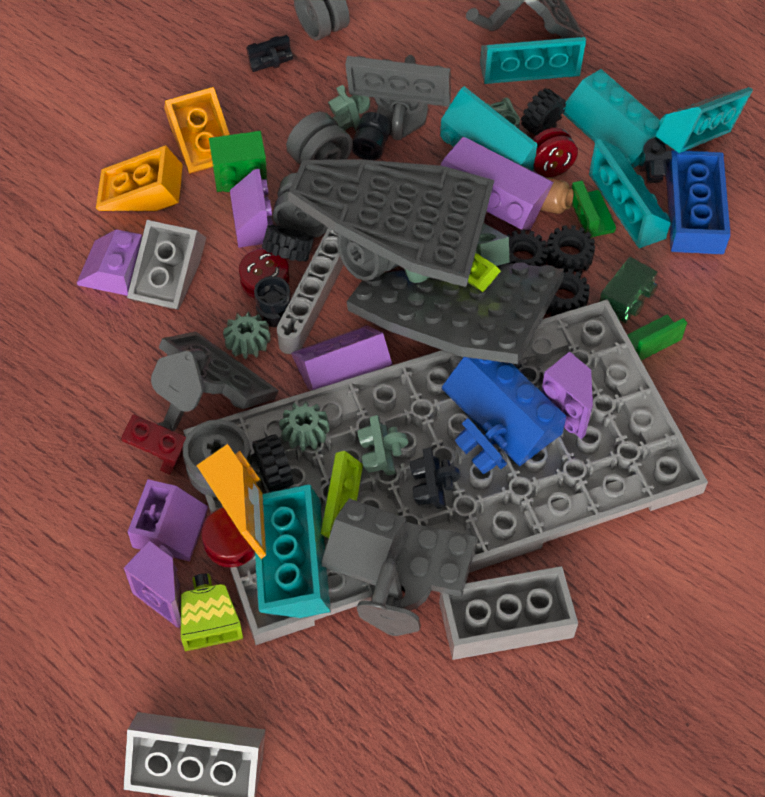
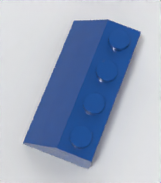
[442,357,566,467]

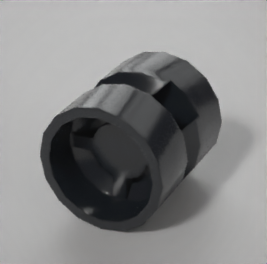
[352,112,392,161]
[254,276,291,327]

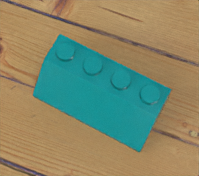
[480,37,586,84]
[563,69,666,168]
[440,86,537,171]
[656,87,753,153]
[589,139,671,249]
[255,484,331,618]

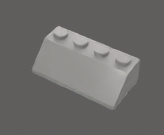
[124,712,265,797]

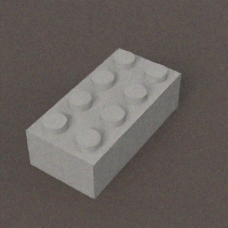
[439,566,578,660]

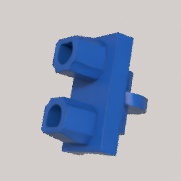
[454,418,507,474]

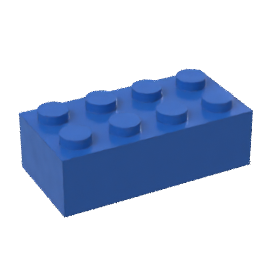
[666,150,731,254]

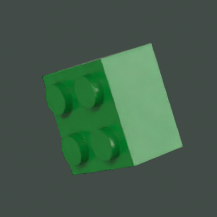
[209,131,268,192]

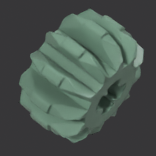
[223,311,271,360]
[279,400,330,452]

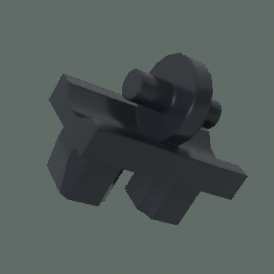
[246,35,293,72]
[639,138,672,183]
[410,447,460,509]

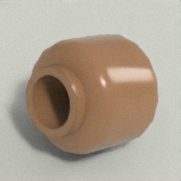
[540,178,574,214]

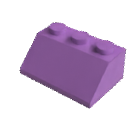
[291,325,393,391]

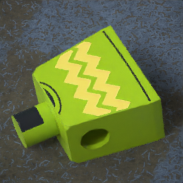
[181,573,243,651]

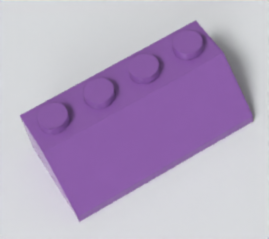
[440,137,554,230]

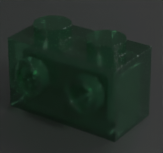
[599,257,658,324]

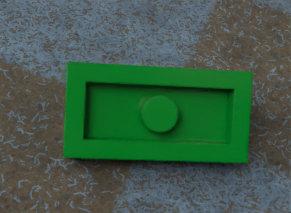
[571,181,616,238]
[627,314,687,361]

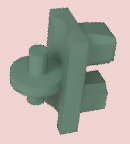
[328,85,371,131]
[357,415,408,476]

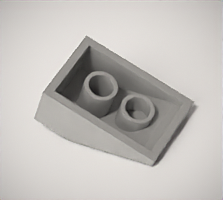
[127,220,206,310]

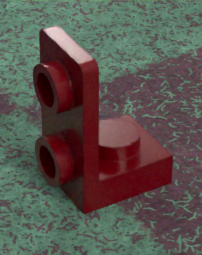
[121,415,186,475]

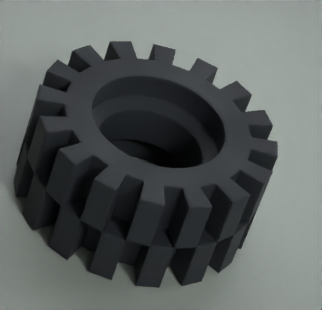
[521,88,566,136]
[262,225,314,262]
[547,225,596,274]
[506,230,548,266]
[546,268,590,317]
[252,434,294,493]

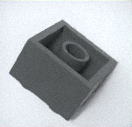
[321,498,406,586]

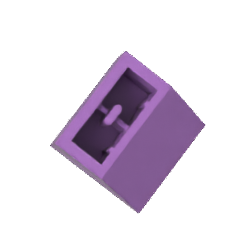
[230,169,273,248]
[541,351,593,439]
[128,479,208,561]

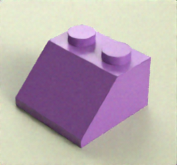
[77,229,142,296]
[124,541,181,628]

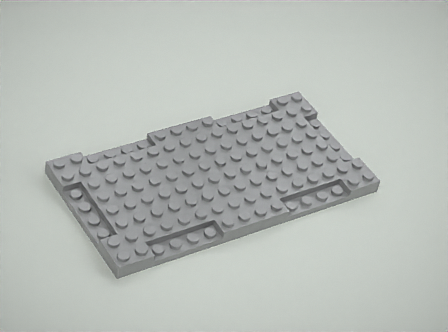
[183,299,708,645]

